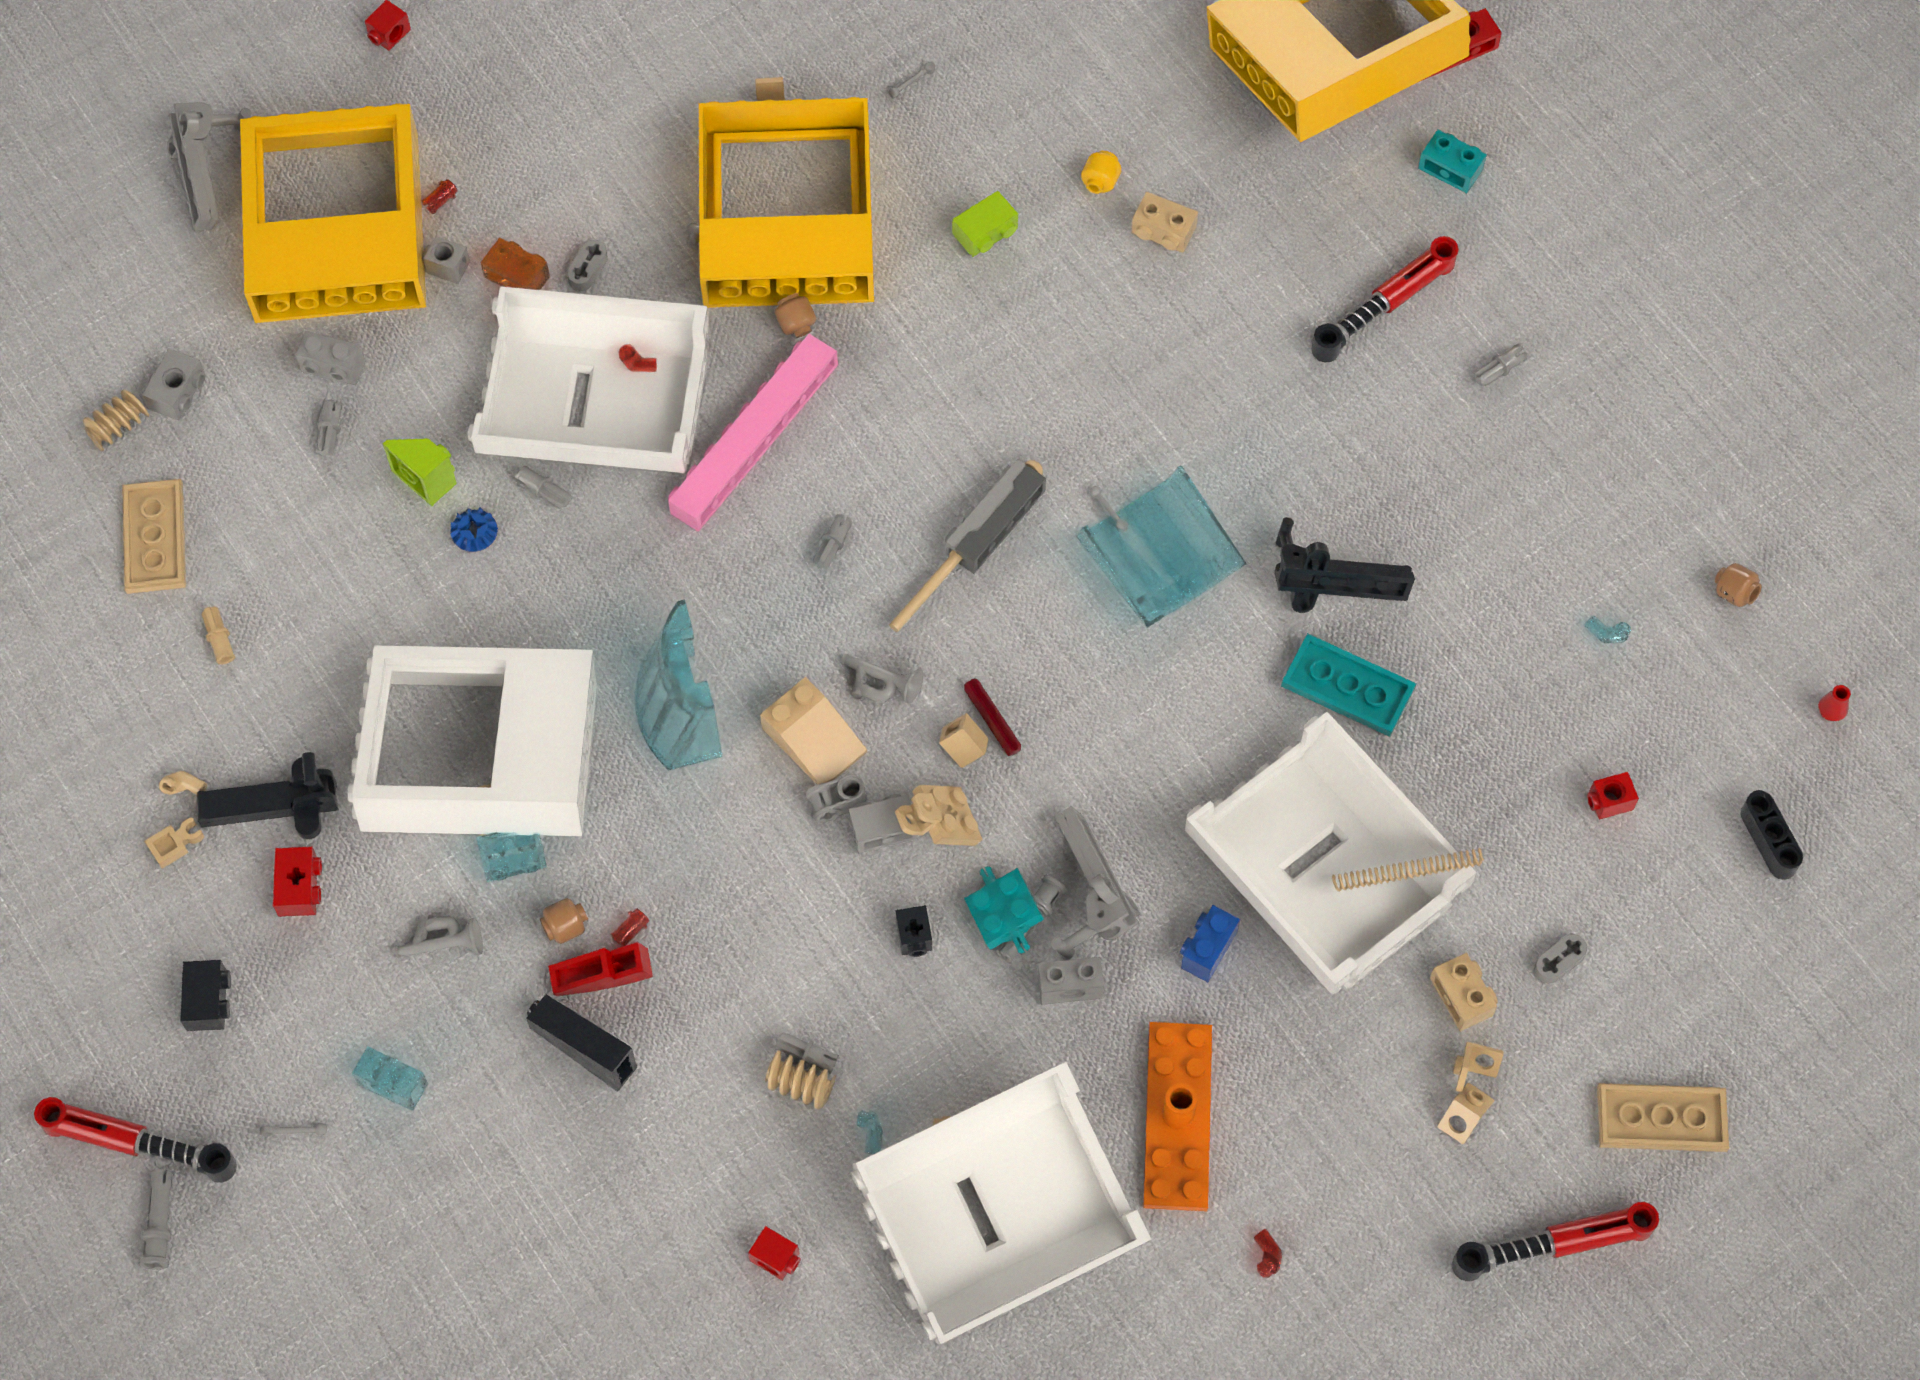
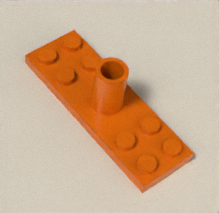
[1143,1022,1212,1212]

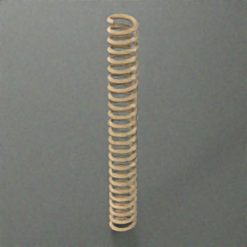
[1332,848,1484,892]

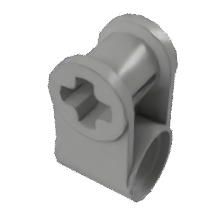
[805,774,867,823]

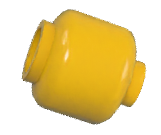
[1081,150,1122,194]

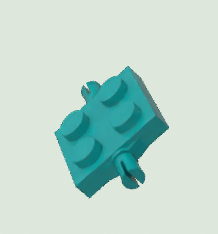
[964,866,1044,953]

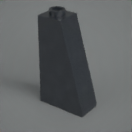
[526,994,637,1092]

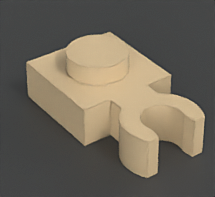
[144,818,204,869]

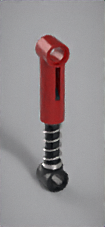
[1311,236,1459,363]
[34,1097,237,1183]
[1452,1202,1659,1281]

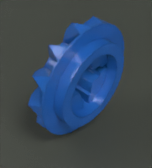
[450,507,498,552]

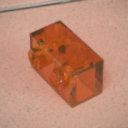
[480,237,550,290]

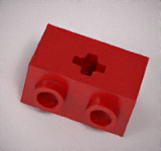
[273,846,322,917]

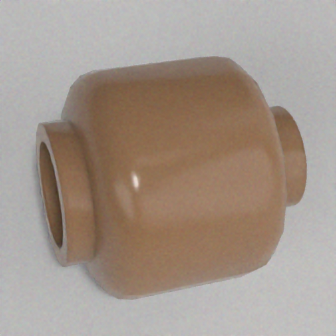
[774,293,817,338]
[1715,563,1762,607]
[539,898,588,944]

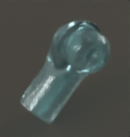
[1584,615,1631,643]
[857,1110,883,1154]

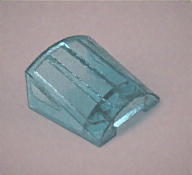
[1076,465,1247,628]
[635,599,722,771]

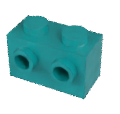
[1418,129,1487,194]

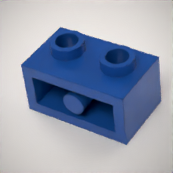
[1180,905,1240,983]

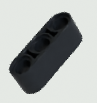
[1740,790,1803,880]

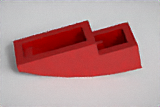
[548,942,653,996]

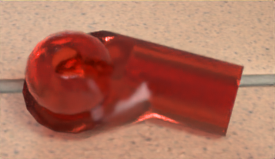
[618,344,657,372]
[1254,1229,1282,1278]

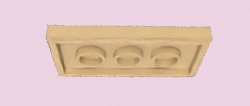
[122,479,186,594]
[1597,1083,1729,1152]

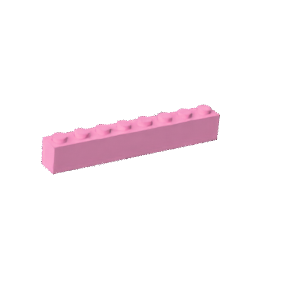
[668,334,838,532]

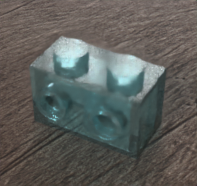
[476,832,547,882]

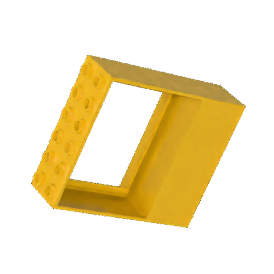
[1206,0,1470,143]
[699,97,874,308]
[240,103,426,323]

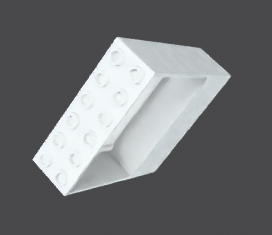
[348,645,598,836]

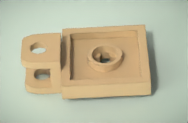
[895,785,983,846]

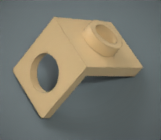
[755,77,785,101]
[1453,1042,1504,1092]
[1437,1083,1495,1144]

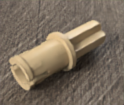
[201,606,235,665]

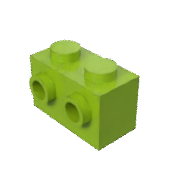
[952,190,1018,257]

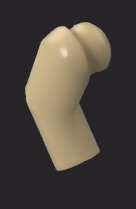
[159,771,207,795]

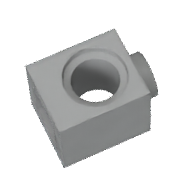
[422,236,470,284]

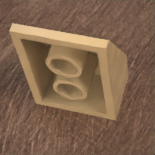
[760,677,867,785]

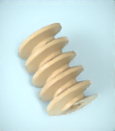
[83,389,149,451]
[765,1050,836,1109]

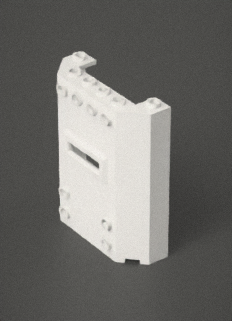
[468,286,709,473]
[1185,712,1476,995]
[851,1062,1151,1344]

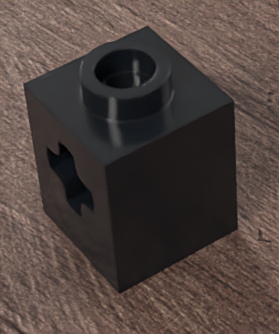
[895,905,933,957]

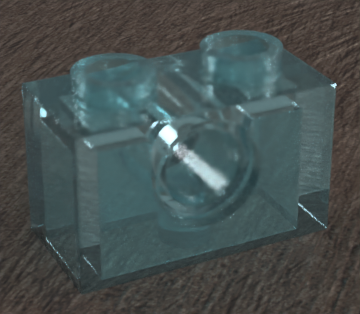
[352,1046,428,1111]

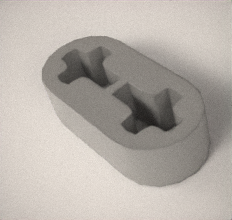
[567,240,608,291]
[1534,934,1587,984]

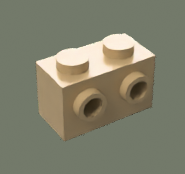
[1131,192,1198,253]
[1430,952,1498,1032]

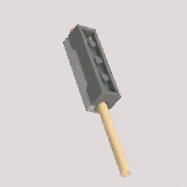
[889,459,1046,632]

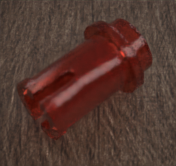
[421,179,458,214]
[610,908,650,947]

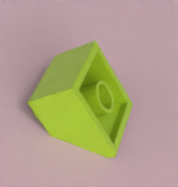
[382,438,457,507]

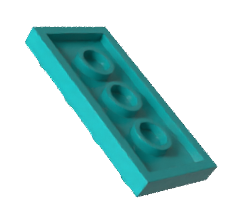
[1281,633,1417,737]

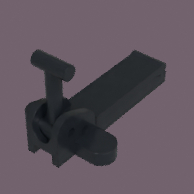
[1274,517,1415,613]
[197,752,339,840]

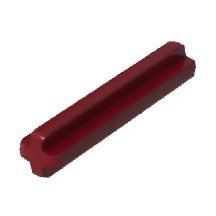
[964,678,1021,756]

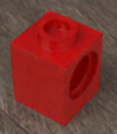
[365,0,411,51]
[1587,772,1639,820]
[748,1226,801,1281]

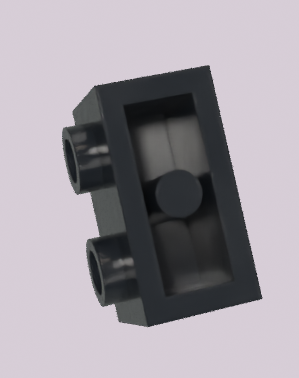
[180,960,231,1031]

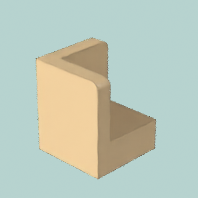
[939,713,988,768]

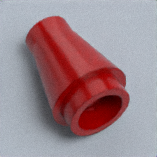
[1818,685,1851,721]

